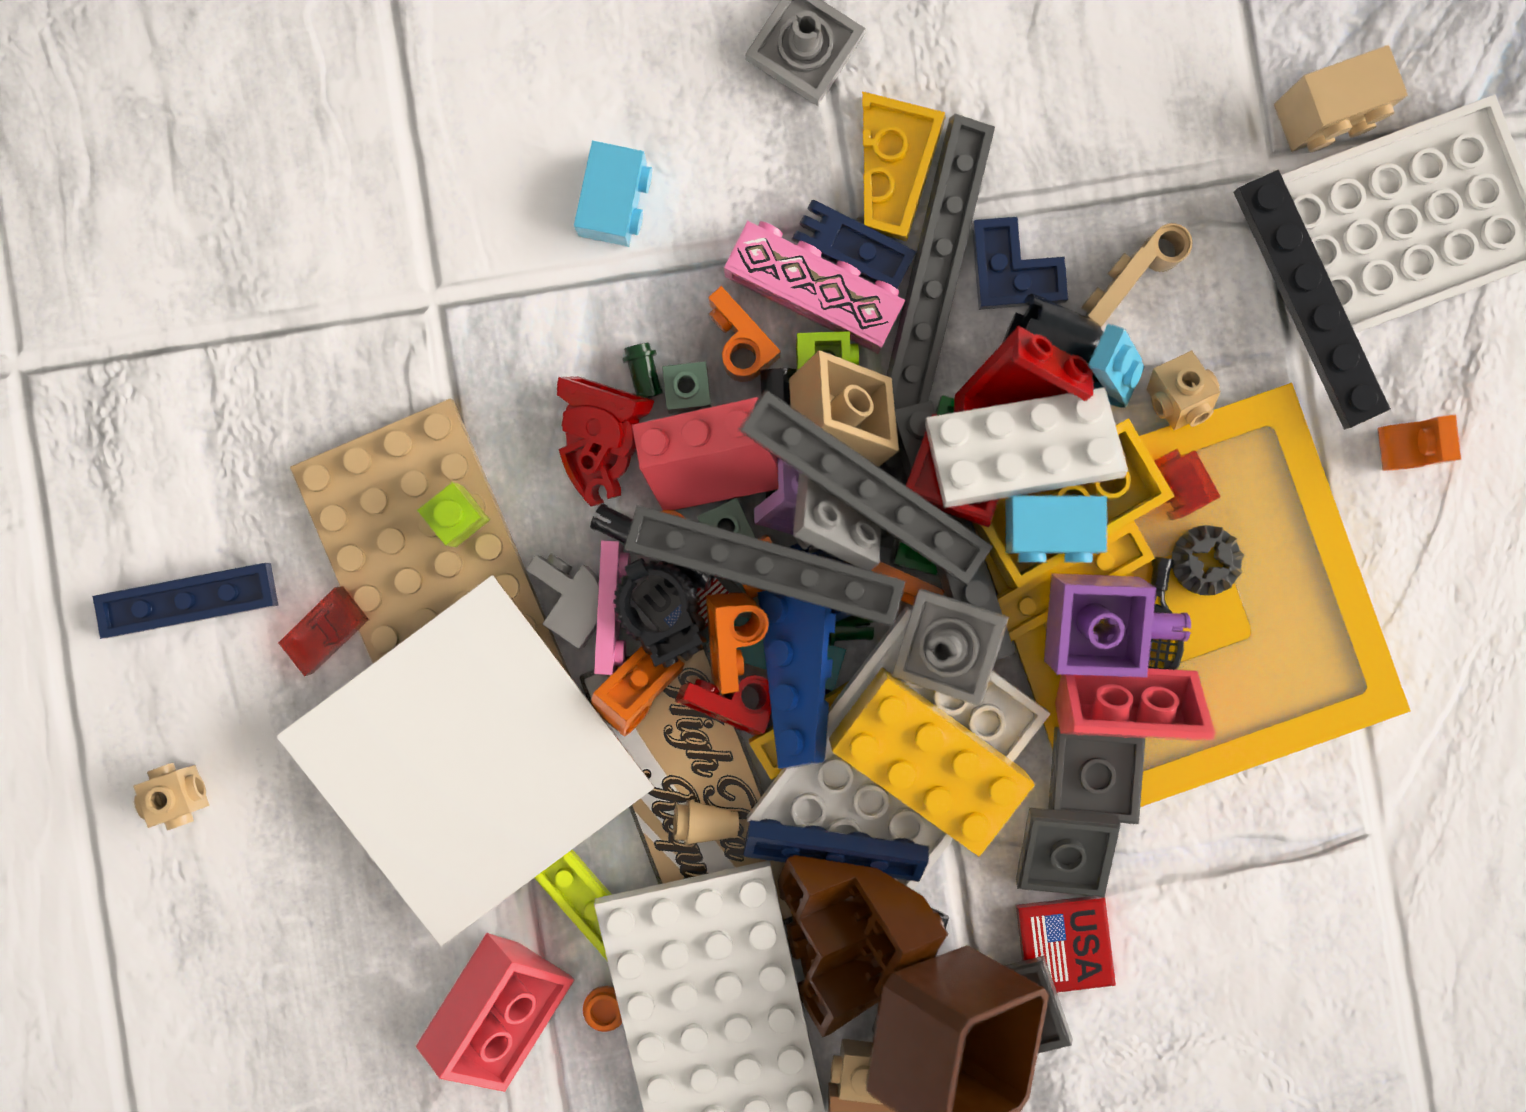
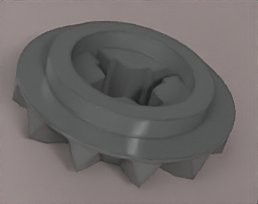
[1172,525,1244,596]

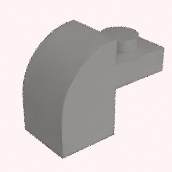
[526,553,599,649]

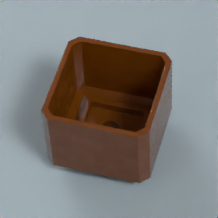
[866,945,1049,1112]

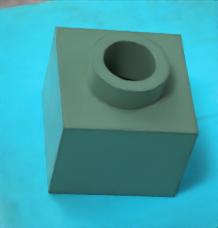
[662,361,712,414]
[697,498,756,538]

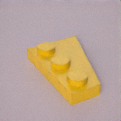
[862,91,946,241]

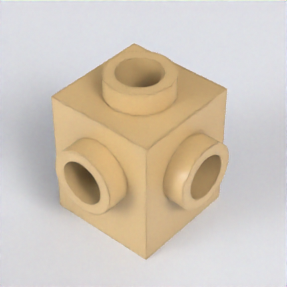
[1146,350,1221,430]
[133,763,210,831]

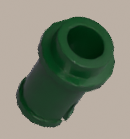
[622,343,663,398]
[828,615,874,646]

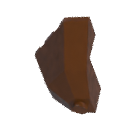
[777,855,948,1038]

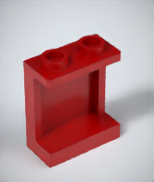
[954,326,1094,413]

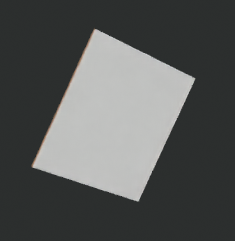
[276,575,655,946]

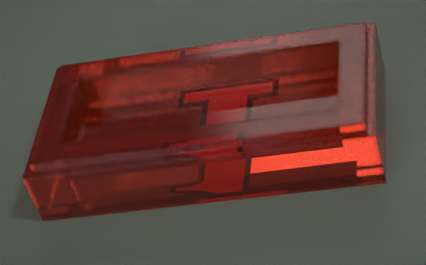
[278,586,369,676]

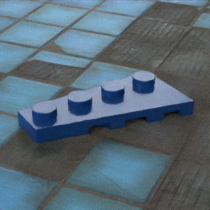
[758,591,836,769]

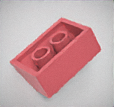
[632,397,779,511]
[1055,668,1215,741]
[416,933,574,1092]

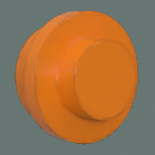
[583,986,622,1032]

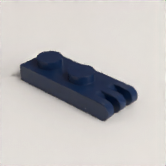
[792,200,916,289]

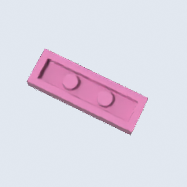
[594,541,631,676]

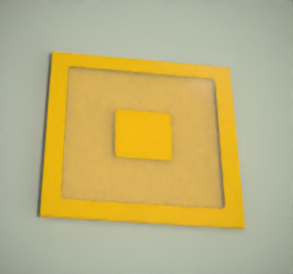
[975,383,1411,807]

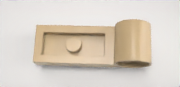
[1081,223,1192,327]

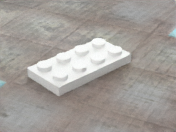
[925,388,1128,508]

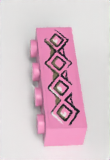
[724,221,905,354]

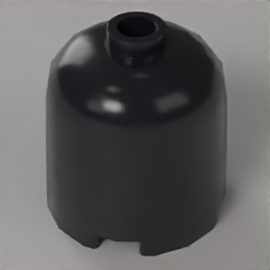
[1002,293,1104,382]

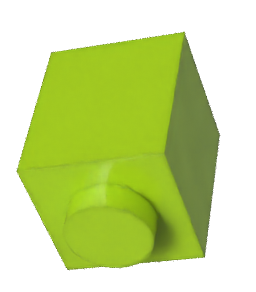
[417,482,490,547]

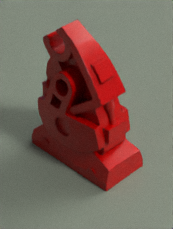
[557,376,654,507]

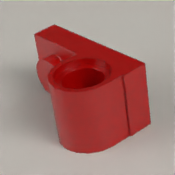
[675,675,772,735]

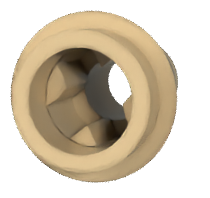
[673,800,739,845]

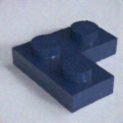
[972,217,1068,310]

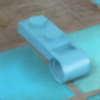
[1088,324,1145,408]

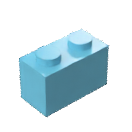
[574,140,652,247]
[1006,496,1107,562]

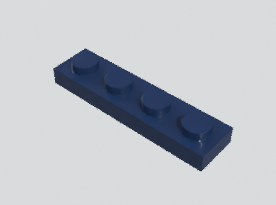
[92,563,279,639]
[743,819,929,882]

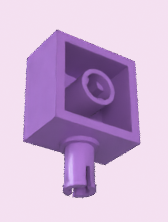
[1044,573,1191,677]

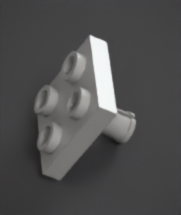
[745,0,866,106]
[793,472,881,571]
[892,589,1009,706]

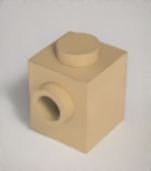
[830,1039,883,1105]

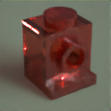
[1154,448,1221,520]

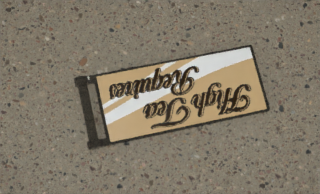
[580,644,793,955]

